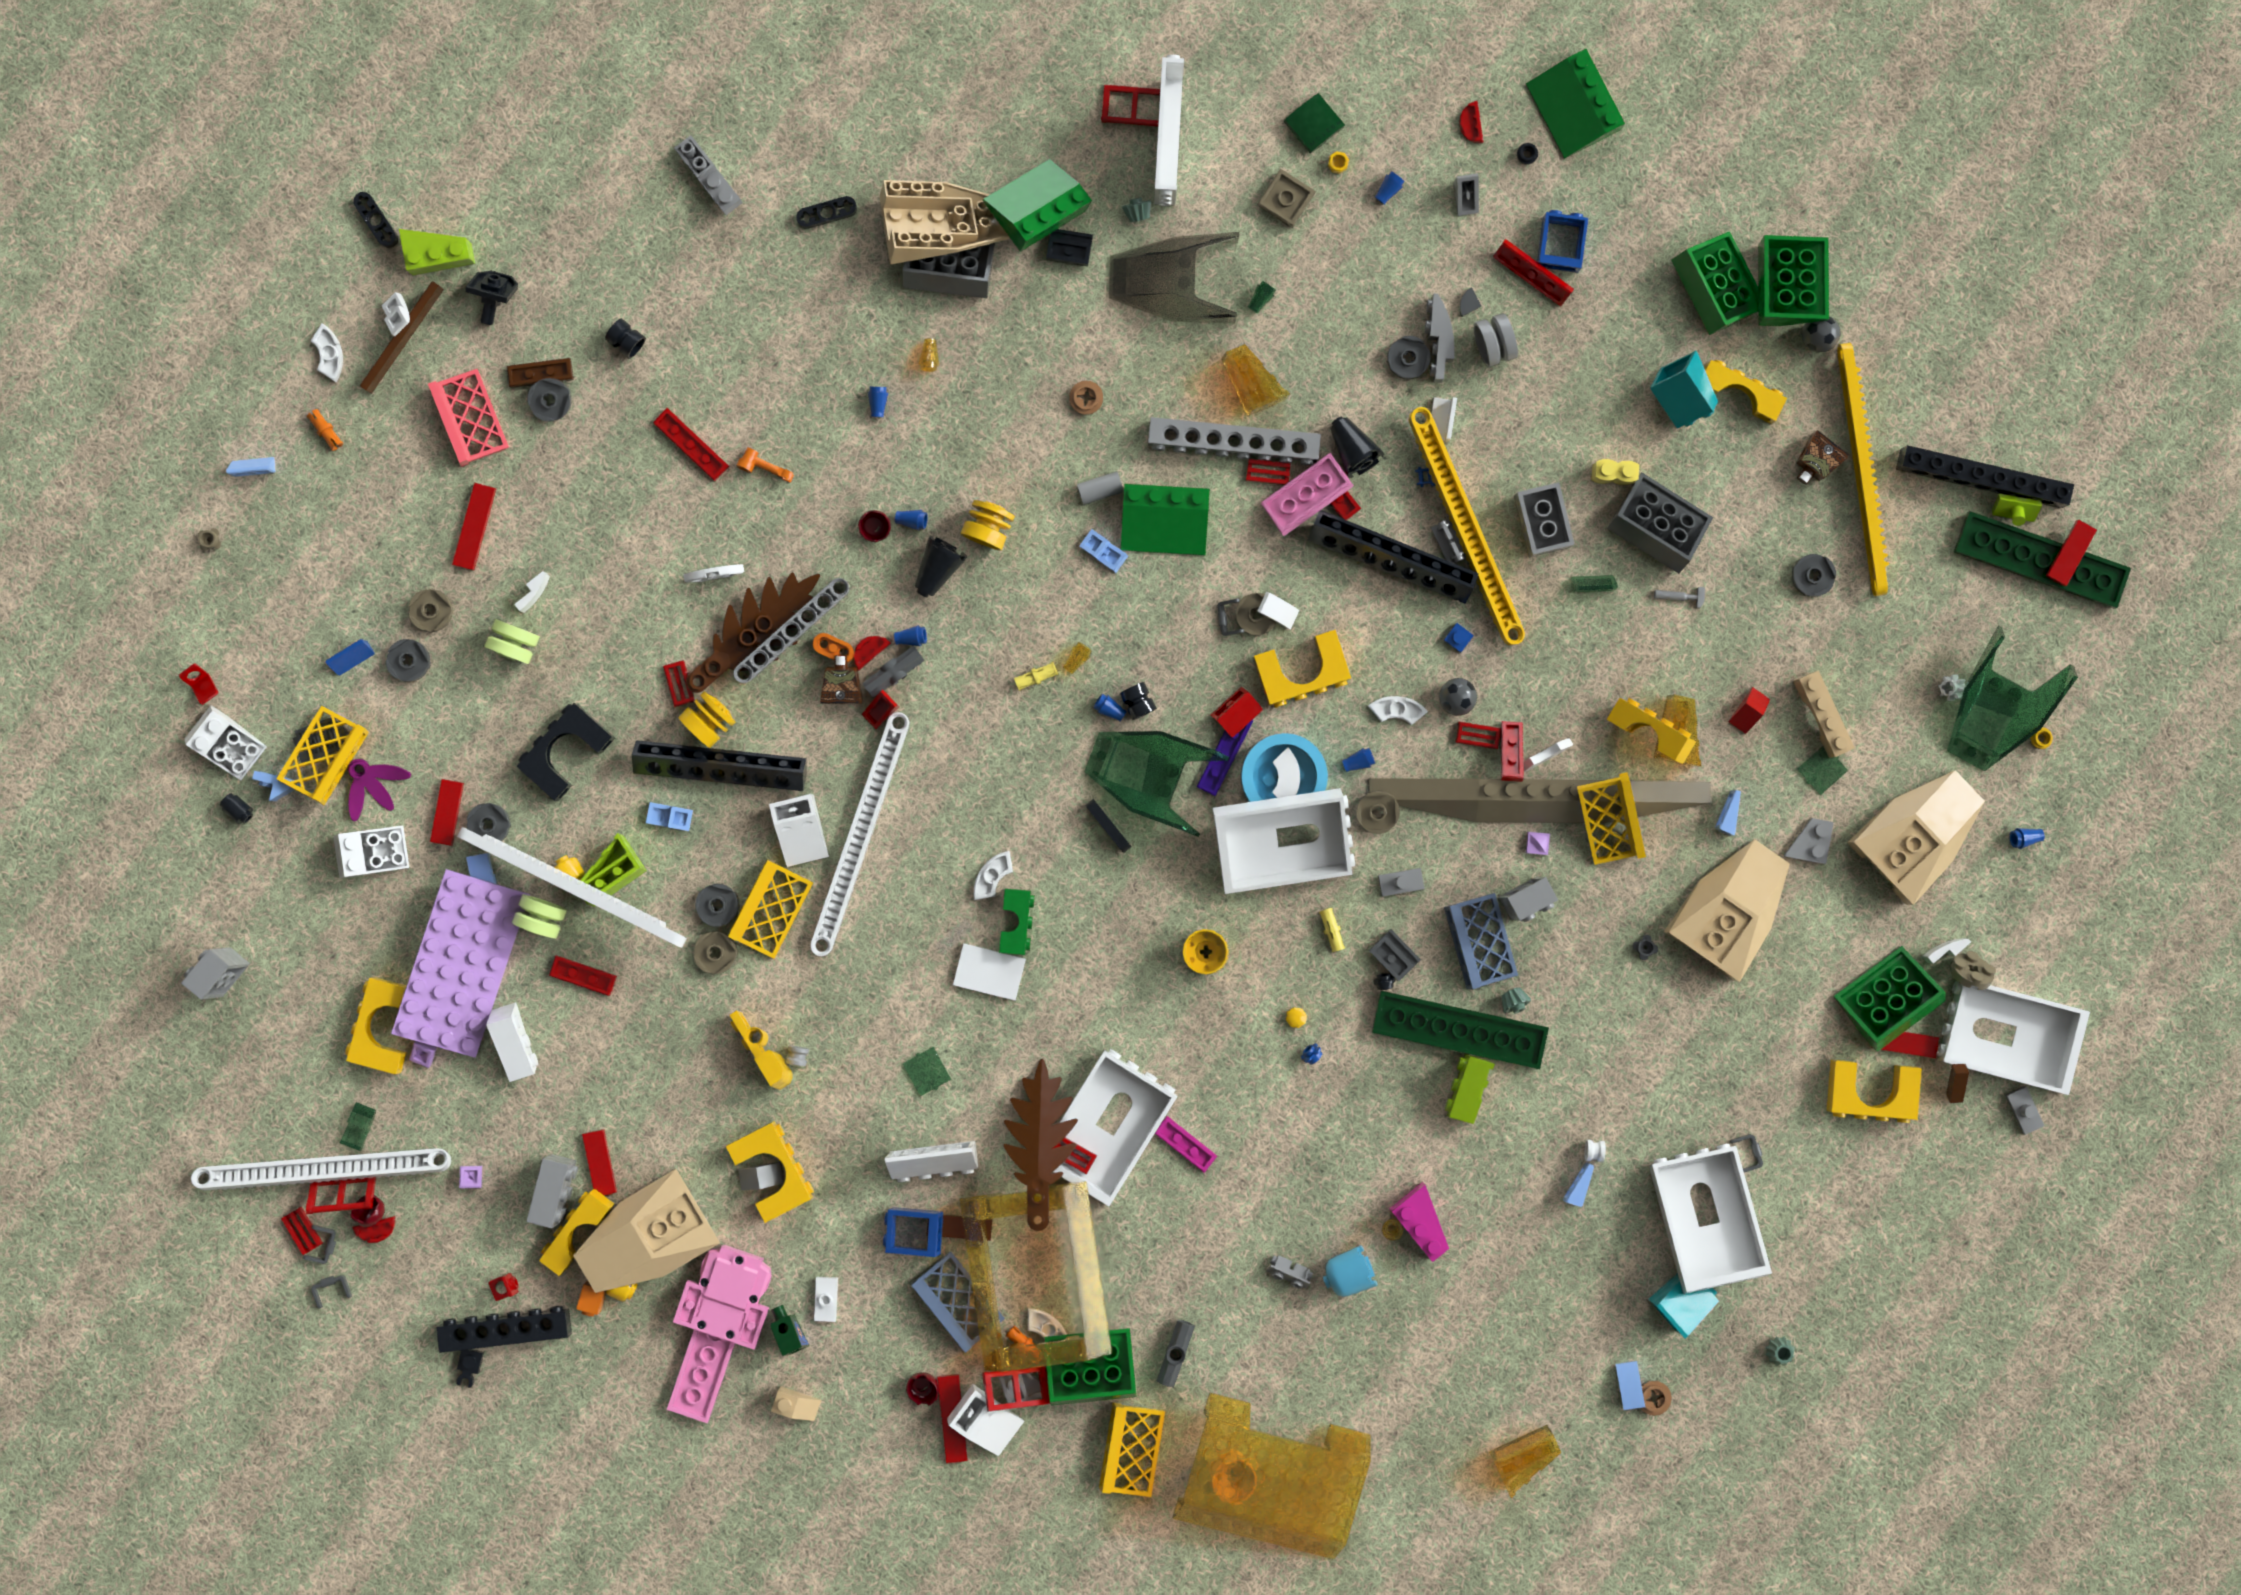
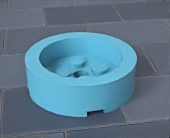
[1241,733,1328,802]

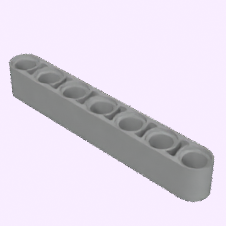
[734,578,850,683]

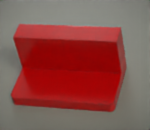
[1210,686,1263,737]

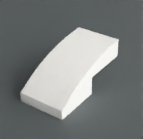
[382,292,410,336]
[514,571,550,613]
[1258,592,1299,630]
[1922,938,1971,964]

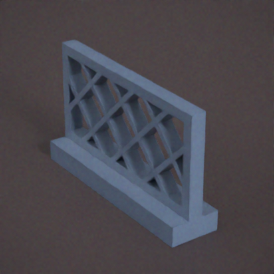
[1444,893,1518,989]
[910,1252,1005,1353]

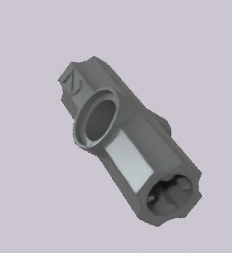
[862,645,925,698]
[1156,1319,1195,1388]

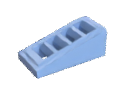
[1715,790,1741,836]
[1563,1162,1594,1207]

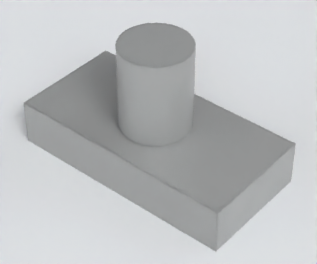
[1378,868,1424,896]
[2005,1086,2044,1135]

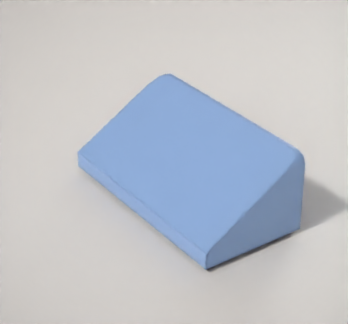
[226,457,276,477]

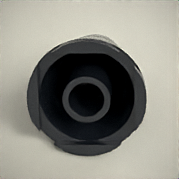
[1330,417,1384,478]
[915,536,967,598]

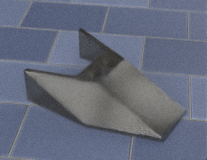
[1109,232,1239,324]

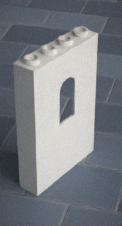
[1213,788,1355,894]
[1936,981,2090,1095]
[1053,1049,1177,1206]
[1650,1144,1772,1294]

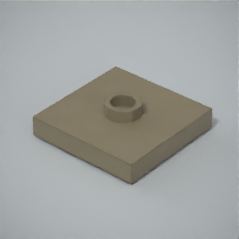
[1257,168,1316,228]

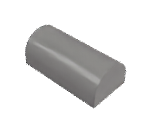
[1077,471,1124,505]

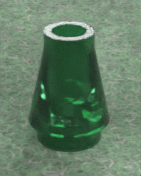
[1247,280,1276,314]

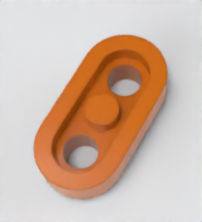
[813,633,854,663]

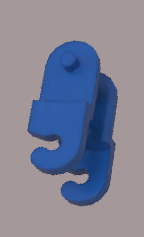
[1415,467,1436,487]

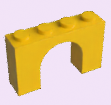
[1253,629,1351,708]
[345,977,407,1075]
[1826,1059,1922,1123]
[726,1121,814,1223]

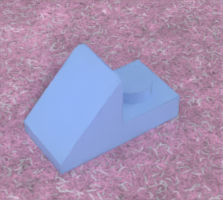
[252,771,301,801]

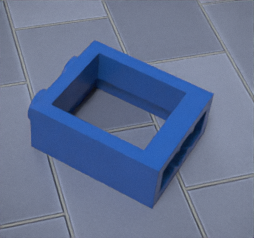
[1537,210,1588,273]
[883,1207,944,1257]

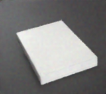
[953,943,1026,1000]

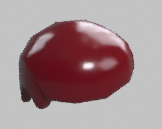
[858,510,891,542]
[350,1195,385,1228]
[906,1372,939,1406]

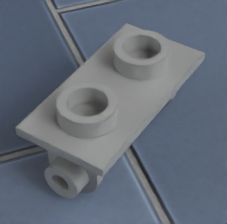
[1431,519,1466,564]
[1266,1255,1313,1289]

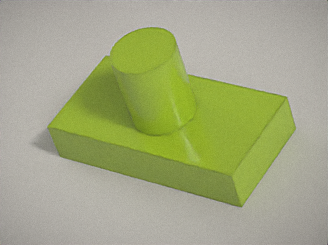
[1992,494,2042,526]

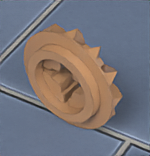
[1069,381,1103,415]
[1641,1381,1672,1416]

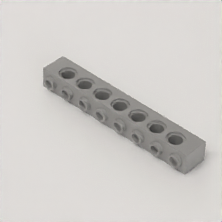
[1148,417,1321,465]

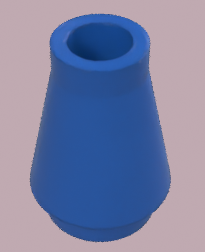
[1375,171,1405,205]
[867,386,888,417]
[895,510,928,531]
[894,625,927,646]
[1093,694,1126,722]
[1342,748,1375,772]
[2009,828,2045,849]

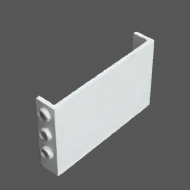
[1154,55,1184,206]

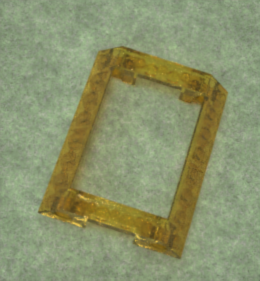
[959,1181,1112,1372]

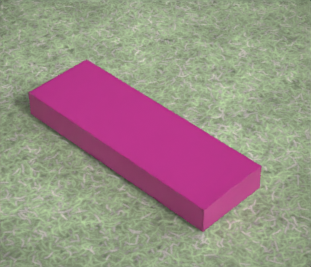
[1155,1116,1217,1173]

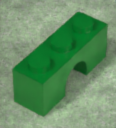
[999,888,1035,955]

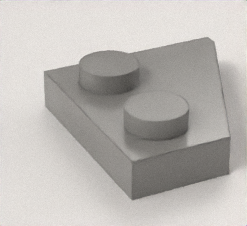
[1784,818,1834,864]
[995,1358,1041,1403]

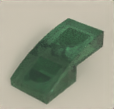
[340,1102,377,1152]

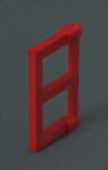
[1101,85,1161,127]
[306,1177,376,1214]
[982,1365,1050,1412]

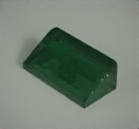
[1571,575,1618,593]

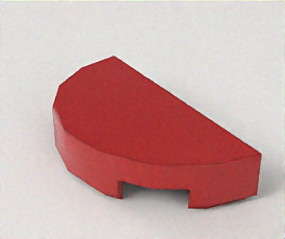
[1459,100,1484,144]
[854,636,891,671]
[352,1216,396,1243]

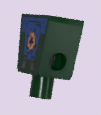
[770,1305,809,1356]

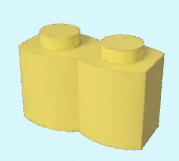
[1591,459,1639,485]

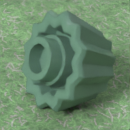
[1122,197,1151,222]
[1502,987,1531,1014]
[1766,1336,1795,1366]

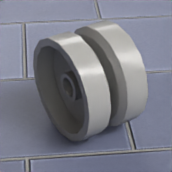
[1474,313,1518,368]

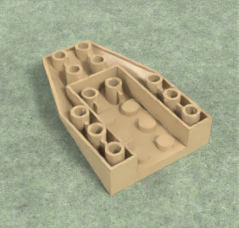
[879,180,1010,265]
[1847,770,1985,905]
[1664,839,1790,982]
[573,1169,720,1293]

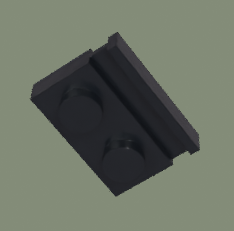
[1046,229,1093,267]

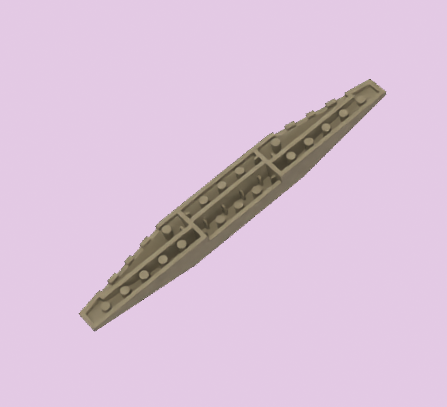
[1369,778,1711,823]

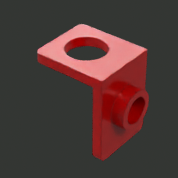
[179,663,219,705]
[488,1272,519,1301]

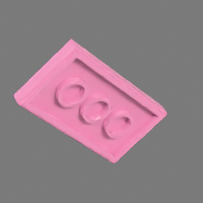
[1261,453,1354,536]

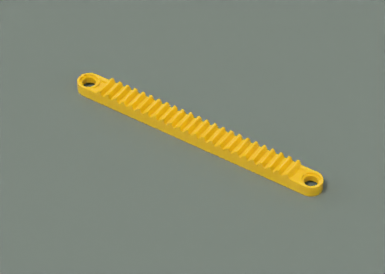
[1837,343,1889,596]
[1408,407,1525,646]

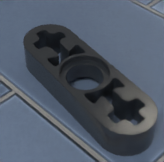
[353,192,398,248]
[796,196,857,229]
[1085,799,1132,854]

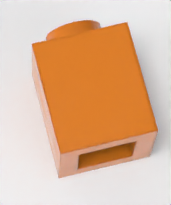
[576,1281,606,1317]

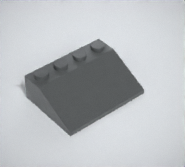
[903,243,995,298]
[1607,472,1713,574]

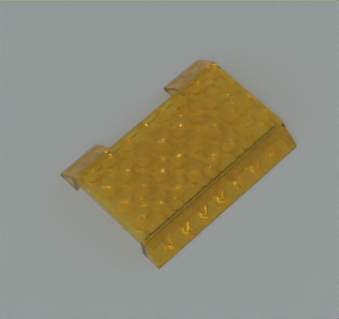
[1172,1392,1371,1559]

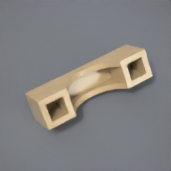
[1793,670,1855,758]

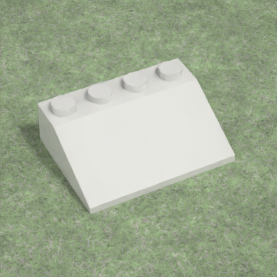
[885,1141,978,1182]

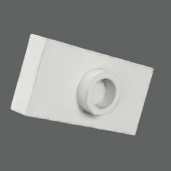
[814,1277,838,1322]

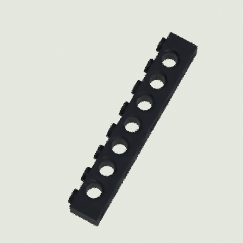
[1896,445,2075,508]
[1307,510,1479,604]
[632,740,807,791]

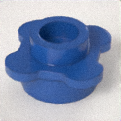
[1301,1043,1322,1065]

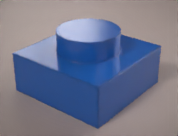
[1444,623,1474,653]

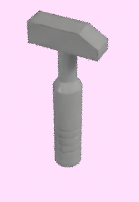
[1654,587,1705,609]

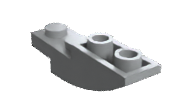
[674,135,743,215]
[1425,293,1454,383]

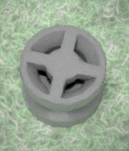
[785,1045,809,1066]

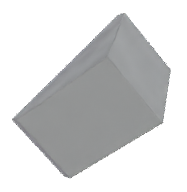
[1453,173,1479,216]
[738,1162,784,1190]

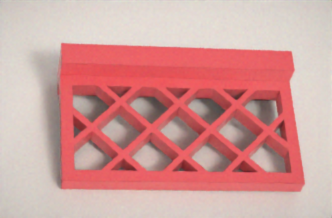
[428,369,509,467]

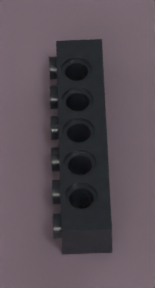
[436,1306,572,1353]

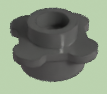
[1632,935,1658,960]

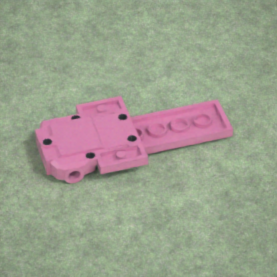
[667,1245,772,1423]

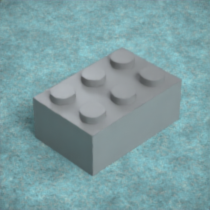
[1514,482,1575,558]
[1499,877,1558,922]
[181,947,250,1000]
[526,1154,578,1228]

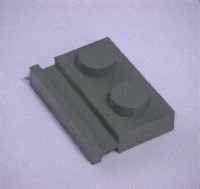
[1368,929,1421,981]

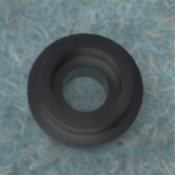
[1517,143,1538,165]
[1373,973,1395,990]

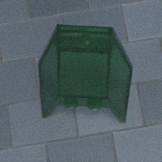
[1947,625,2078,771]
[1084,731,1229,837]

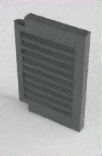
[292,717,346,763]

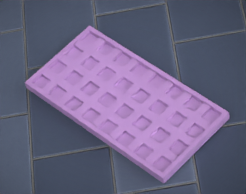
[391,869,530,1058]

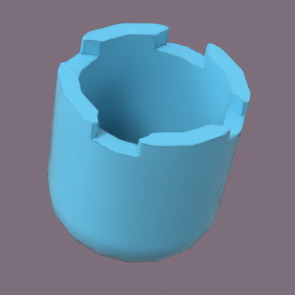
[1323,1245,1378,1297]

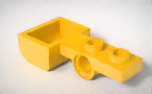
[730,1010,793,1090]

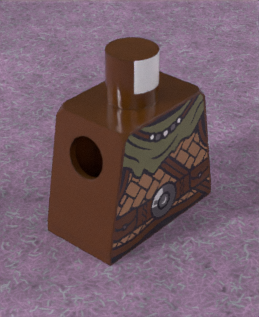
[1796,430,1849,485]
[820,654,863,704]

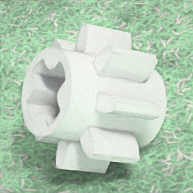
[1938,674,1968,701]

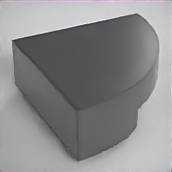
[1460,287,1482,317]

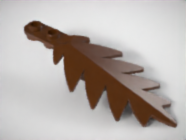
[686,572,820,693]
[1003,1059,1078,1231]

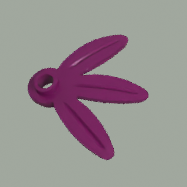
[348,759,411,821]

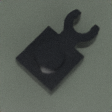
[457,1349,484,1388]

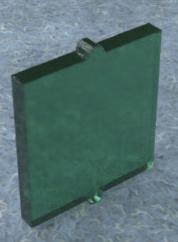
[1797,745,1848,795]
[903,1047,951,1096]

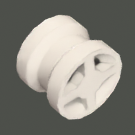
[1584,1140,1606,1162]

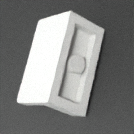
[1431,397,1457,444]

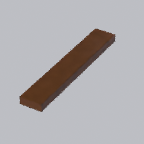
[360,281,444,394]

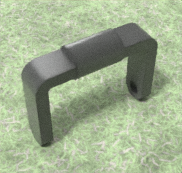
[1217,598,1244,636]
[1730,1134,1763,1173]
[303,1225,336,1264]
[311,1275,352,1309]

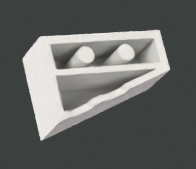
[486,1002,538,1082]

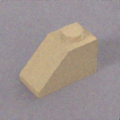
[771,1386,821,1421]

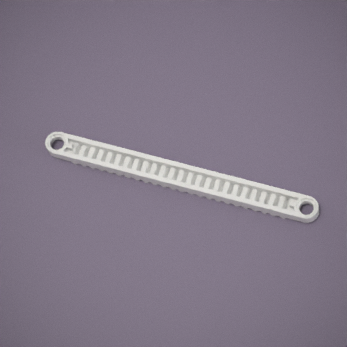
[811,712,910,956]
[457,827,687,948]
[191,1148,451,1190]

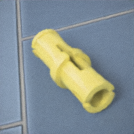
[1014,662,1058,691]
[1319,908,1345,953]

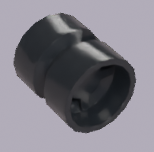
[605,318,646,359]
[1120,682,1157,721]

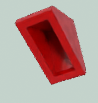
[1728,687,1770,734]
[861,690,900,729]

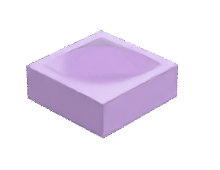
[1526,832,1550,855]
[409,1041,437,1068]
[459,1166,482,1188]

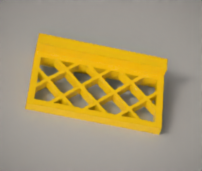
[276,706,369,806]
[1577,772,1646,865]
[728,859,813,959]
[1099,1402,1165,1497]

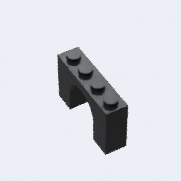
[516,703,615,801]

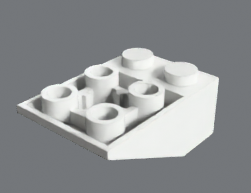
[185,705,267,780]
[769,794,829,867]
[333,826,409,878]
[947,1384,1024,1456]

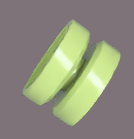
[484,619,540,664]
[512,894,567,939]

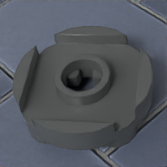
[1387,336,1431,380]
[527,378,572,421]
[1792,554,1836,597]
[386,639,431,682]
[466,803,511,841]
[695,884,739,927]

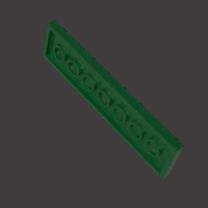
[1954,511,2131,609]
[1372,991,1549,1069]

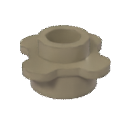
[198,528,221,551]

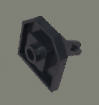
[465,270,518,325]

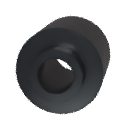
[220,793,253,824]

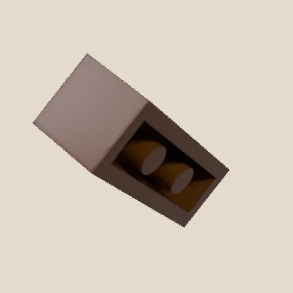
[1946,1064,1969,1103]

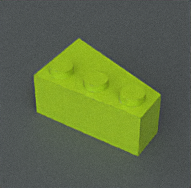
[399,229,475,276]
[580,833,647,907]
[1445,1054,1495,1124]

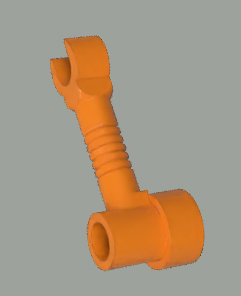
[736,447,794,483]

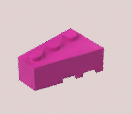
[1389,1182,1449,1262]

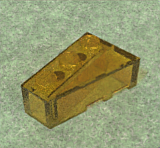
[1221,344,1290,416]
[1653,694,1702,767]
[1489,1425,1561,1498]

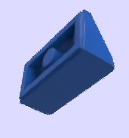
[326,639,375,676]

